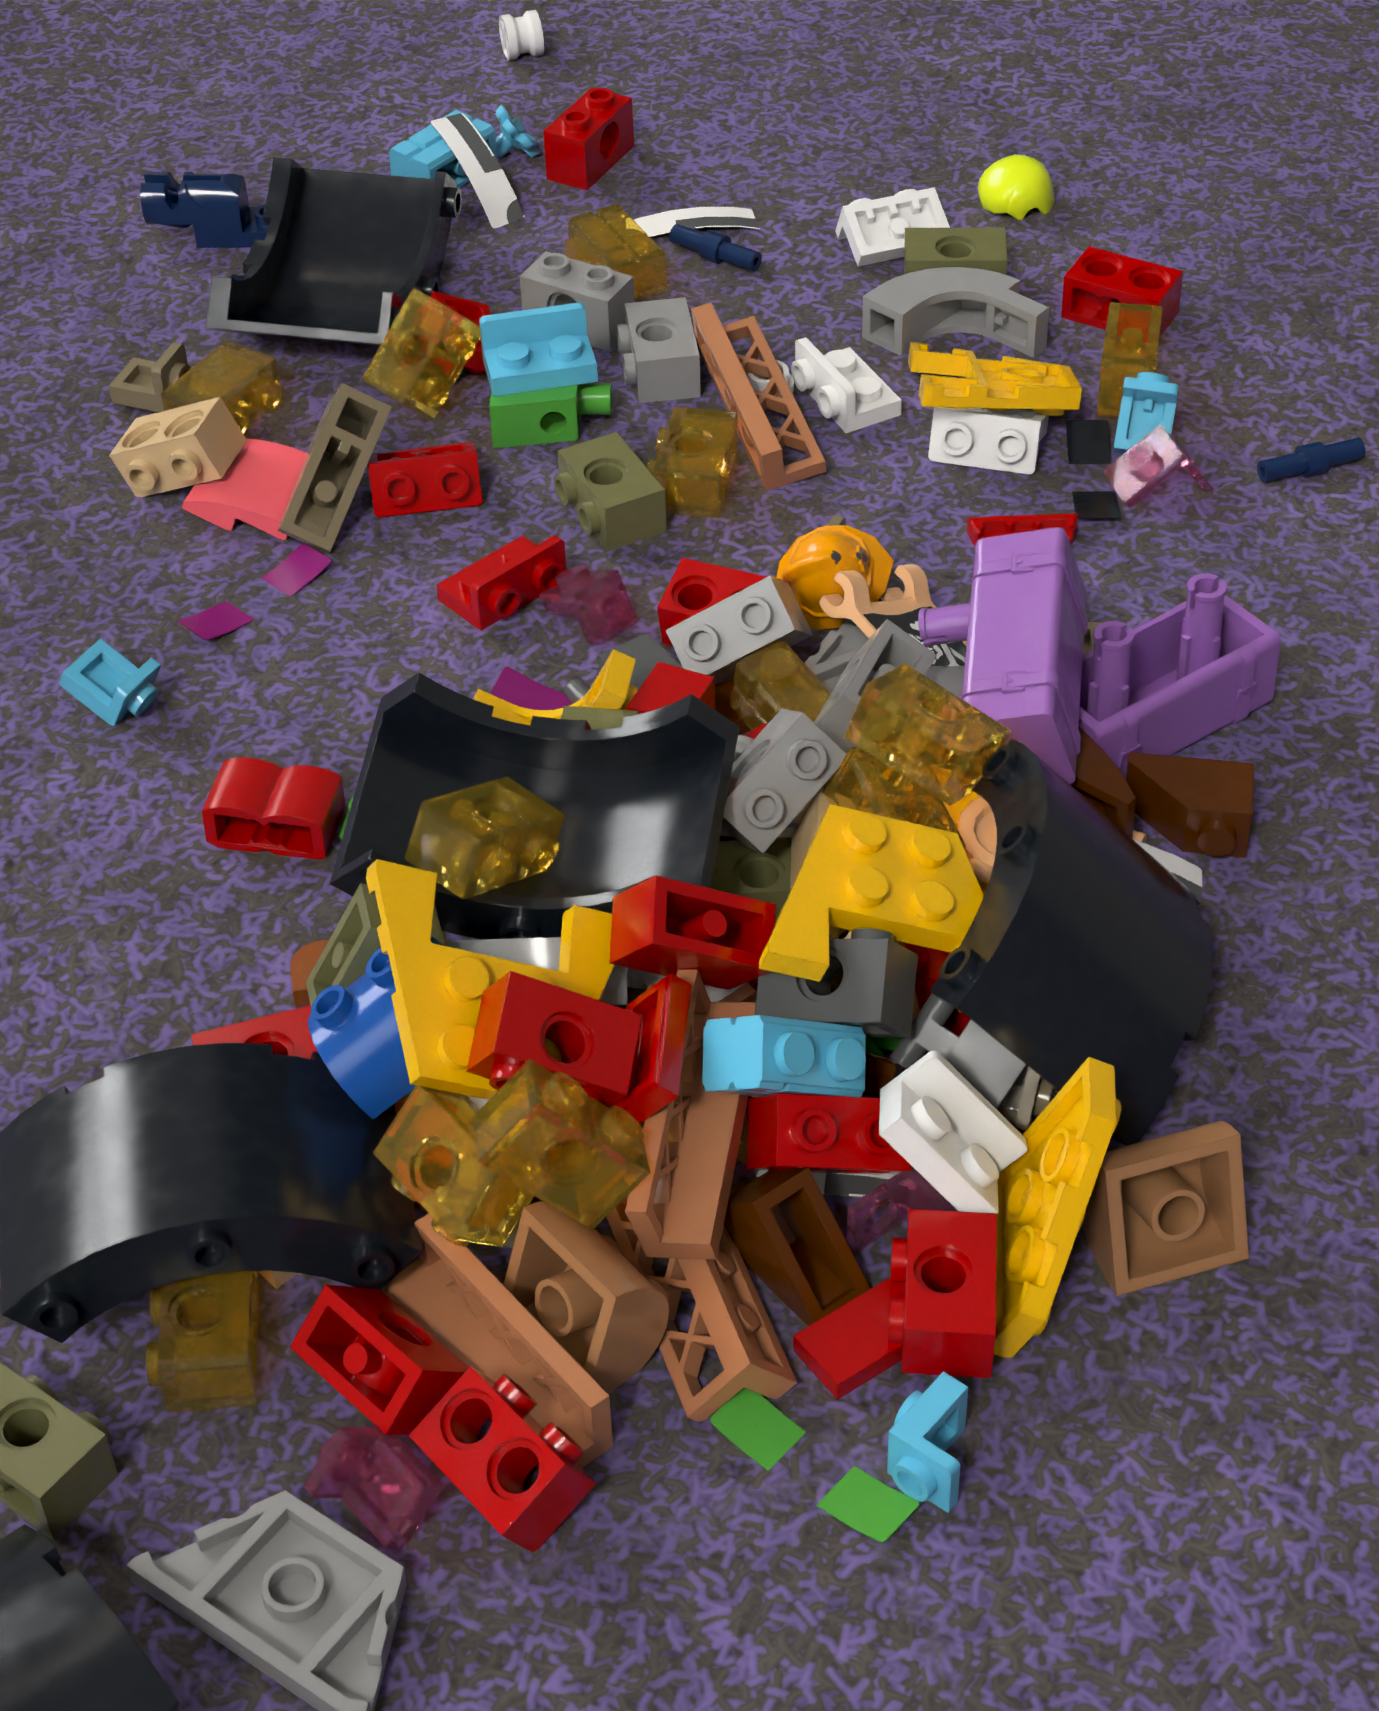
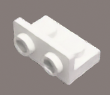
[835,187,950,267]
[791,337,902,433]
[928,407,1049,475]
[879,1051,1027,1214]

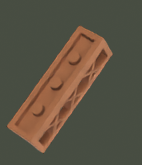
[691,302,826,490]
[625,970,756,1259]
[599,1164,797,1422]
[381,1211,613,1471]

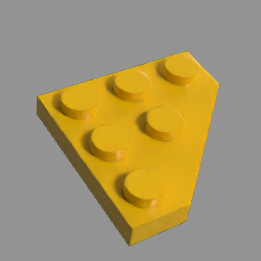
[994,1057,1121,1358]

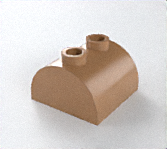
[1082,1121,1249,1296]
[503,1199,669,1394]

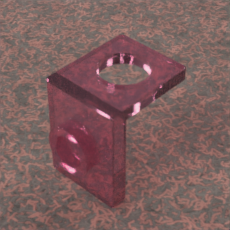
[1104,424,1214,507]
[847,1166,958,1255]

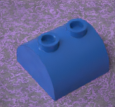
[308,936,441,1119]

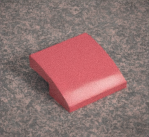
[182,438,307,540]

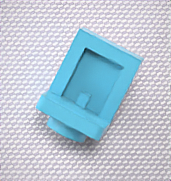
[1113,372,1179,460]
[59,638,161,726]
[887,1371,968,1513]

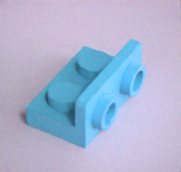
[479,302,598,397]

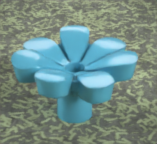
[495,104,540,159]

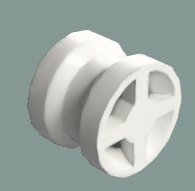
[499,10,544,61]

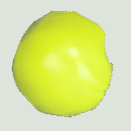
[977,154,1055,220]

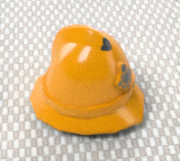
[776,525,894,630]

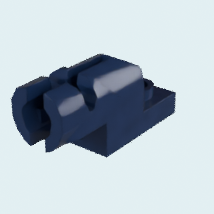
[140,172,270,248]

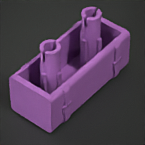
[908,527,1088,784]
[1079,573,1281,780]

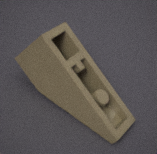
[278,383,392,553]

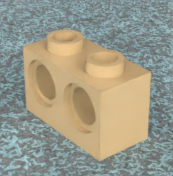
[109,397,247,497]

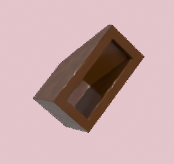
[1126,752,1254,858]
[724,1167,870,1326]

